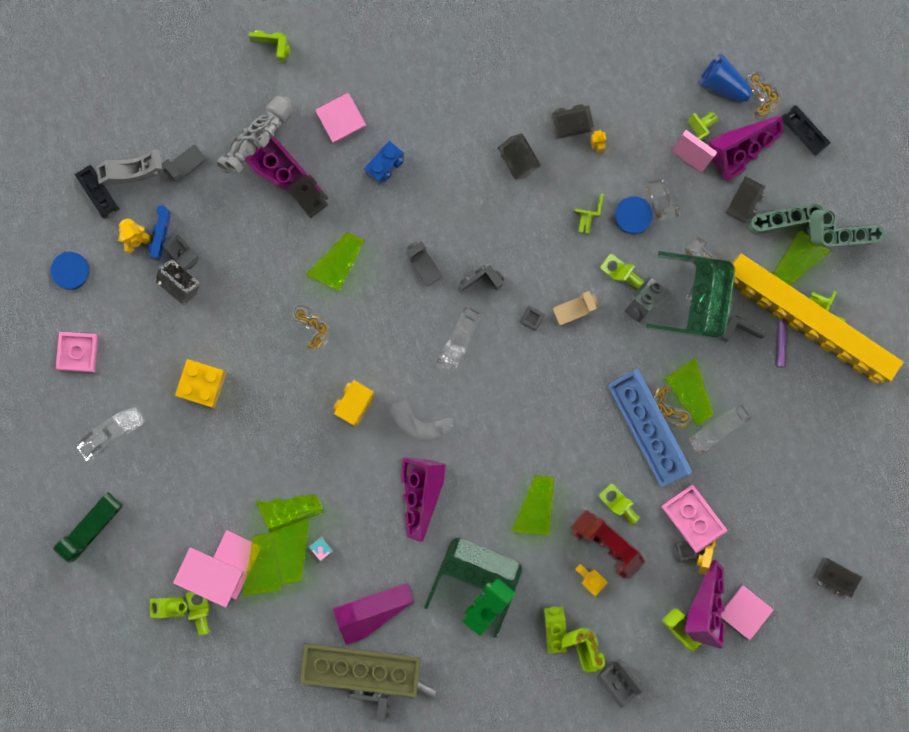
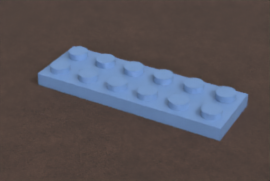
[607,369,692,487]

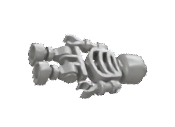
[216,96,293,174]

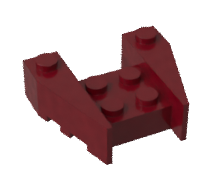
[570,510,645,580]

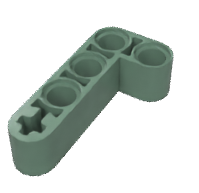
[748,204,824,241]
[810,210,885,247]

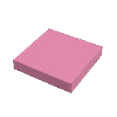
[315,93,366,144]
[671,130,717,173]
[55,332,98,373]
[721,585,773,640]

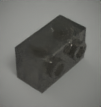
[551,104,594,139]
[497,133,541,180]
[286,173,329,219]
[726,176,766,224]
[155,259,200,306]
[813,558,862,599]

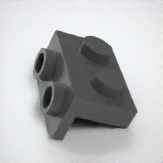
[597,659,644,708]

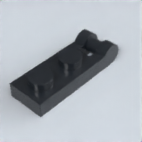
[782,105,831,156]
[75,164,120,219]

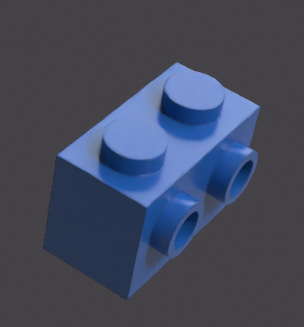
[364,140,404,186]

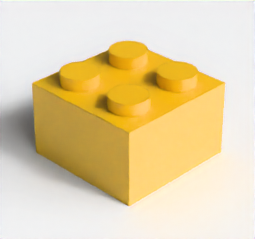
[175,359,227,409]
[333,380,375,427]

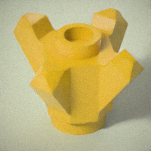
[118,218,151,253]

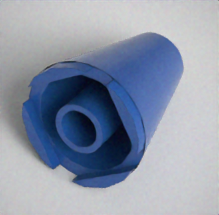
[698,54,752,103]

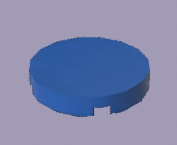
[615,196,653,234]
[50,251,90,290]

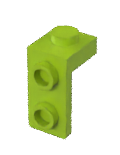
[249,30,291,63]
[544,606,567,654]

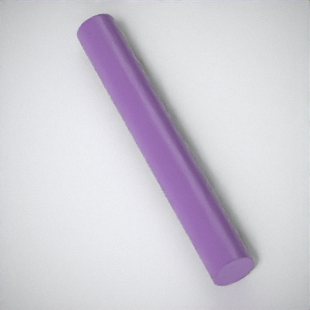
[777,318,786,367]

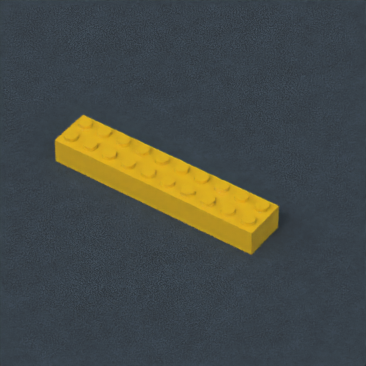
[722,253,904,385]

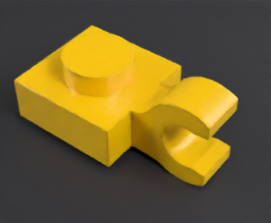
[590,130,607,154]
[697,541,716,575]
[575,564,608,597]

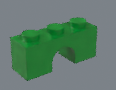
[462,578,516,636]

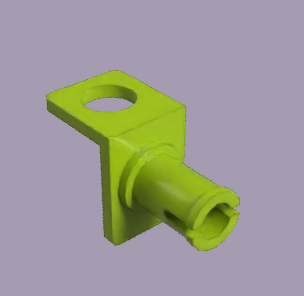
[688,111,718,141]
[574,194,604,234]
[600,254,644,290]
[810,291,846,322]
[599,483,640,525]
[186,591,210,635]
[149,597,187,618]

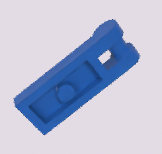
[148,205,171,261]

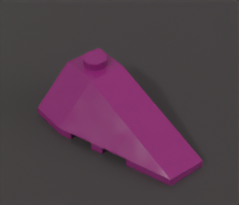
[333,583,414,645]

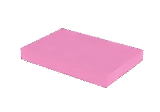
[661,484,728,554]
[213,530,262,600]
[173,547,243,608]

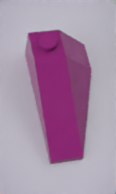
[708,115,784,181]
[245,136,322,204]
[401,457,446,542]
[684,560,725,648]

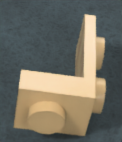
[553,291,598,325]

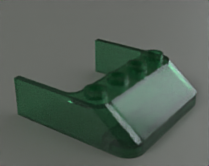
[646,251,735,338]
[424,538,522,638]

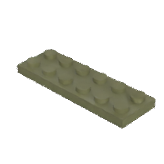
[300,643,421,697]

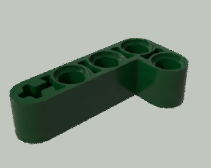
[53,492,123,563]

